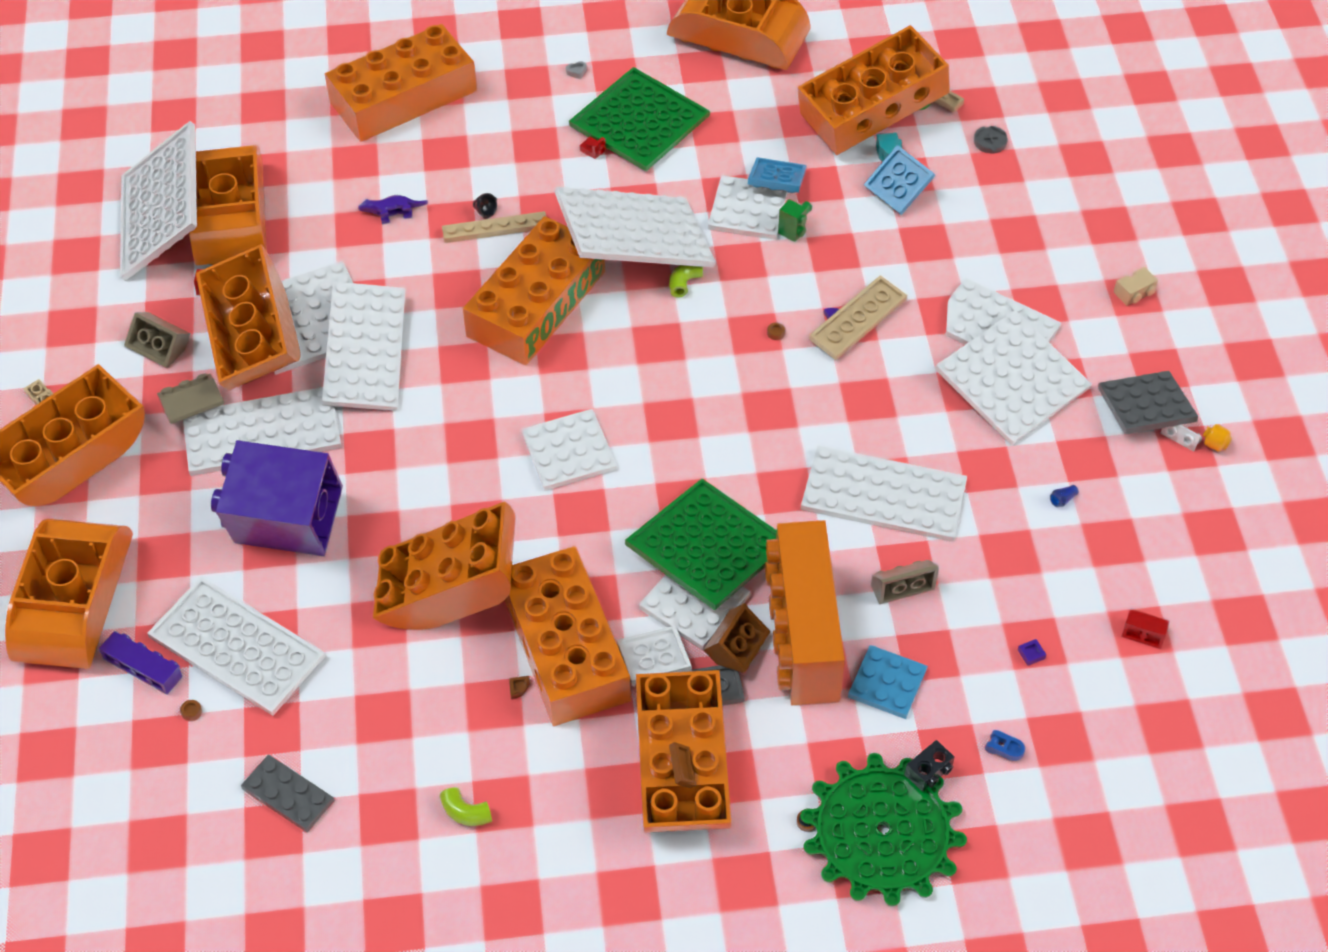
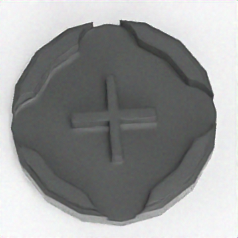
[974,126,1008,154]

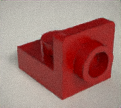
[579,136,606,159]

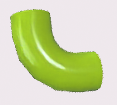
[669,265,703,297]
[440,787,492,826]

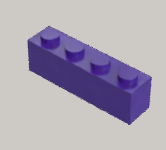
[99,631,183,695]

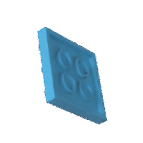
[863,145,936,215]
[747,157,807,193]
[848,645,928,719]

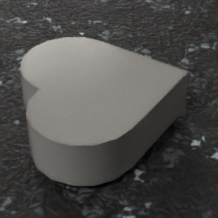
[566,61,587,80]

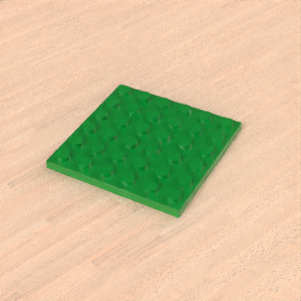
[569,67,710,171]
[625,478,777,610]

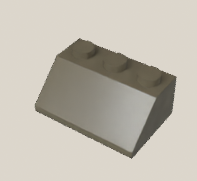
[124,312,191,368]
[157,373,225,424]
[871,560,939,605]

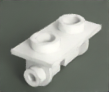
[1160,425,1203,452]

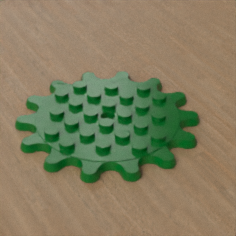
[800,753,967,907]

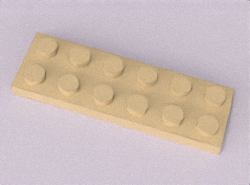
[809,275,908,360]

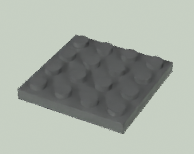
[1098,371,1198,434]

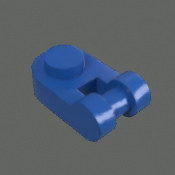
[985,730,1025,761]

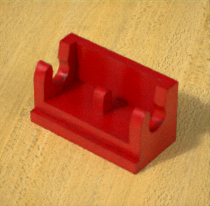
[1121,608,1170,649]

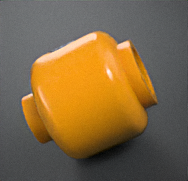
[1203,424,1233,452]

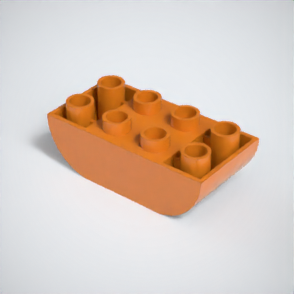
[667,0,811,70]
[189,145,267,266]
[373,501,516,630]
[5,518,133,669]
[636,670,731,833]

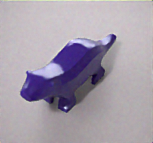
[358,195,428,225]

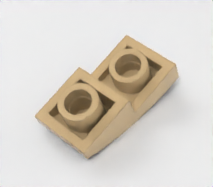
[23,379,53,405]

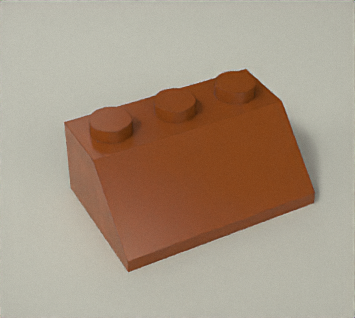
[703,603,771,673]

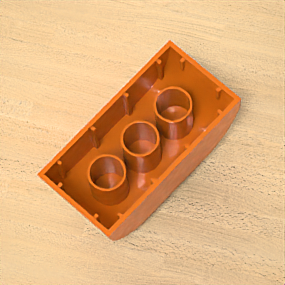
[196,244,301,390]
[0,364,145,506]

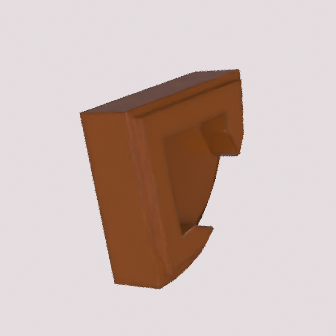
[509,676,530,699]

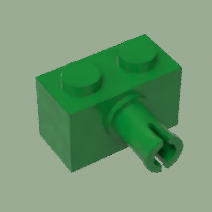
[778,199,813,242]

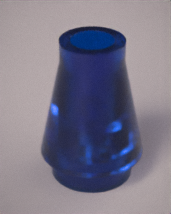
[1050,485,1079,507]

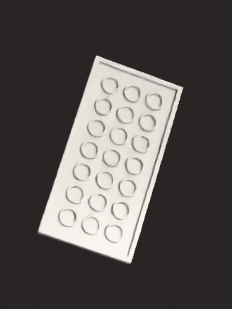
[322,282,405,411]
[183,387,342,476]
[801,445,967,542]
[147,577,325,716]

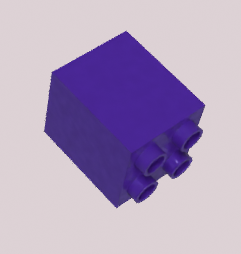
[211,440,343,557]

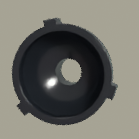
[473,193,497,219]

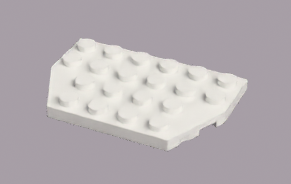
[946,278,1061,345]

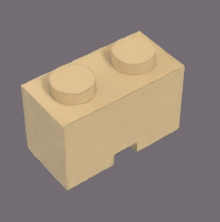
[1114,266,1158,306]

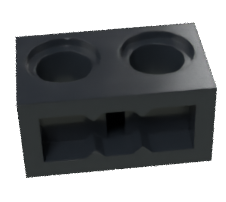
[904,740,955,792]

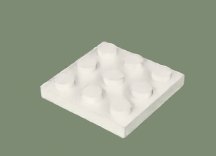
[617,626,692,687]

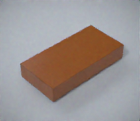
[669,742,696,789]

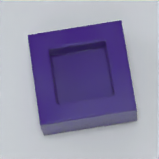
[1018,639,1046,666]

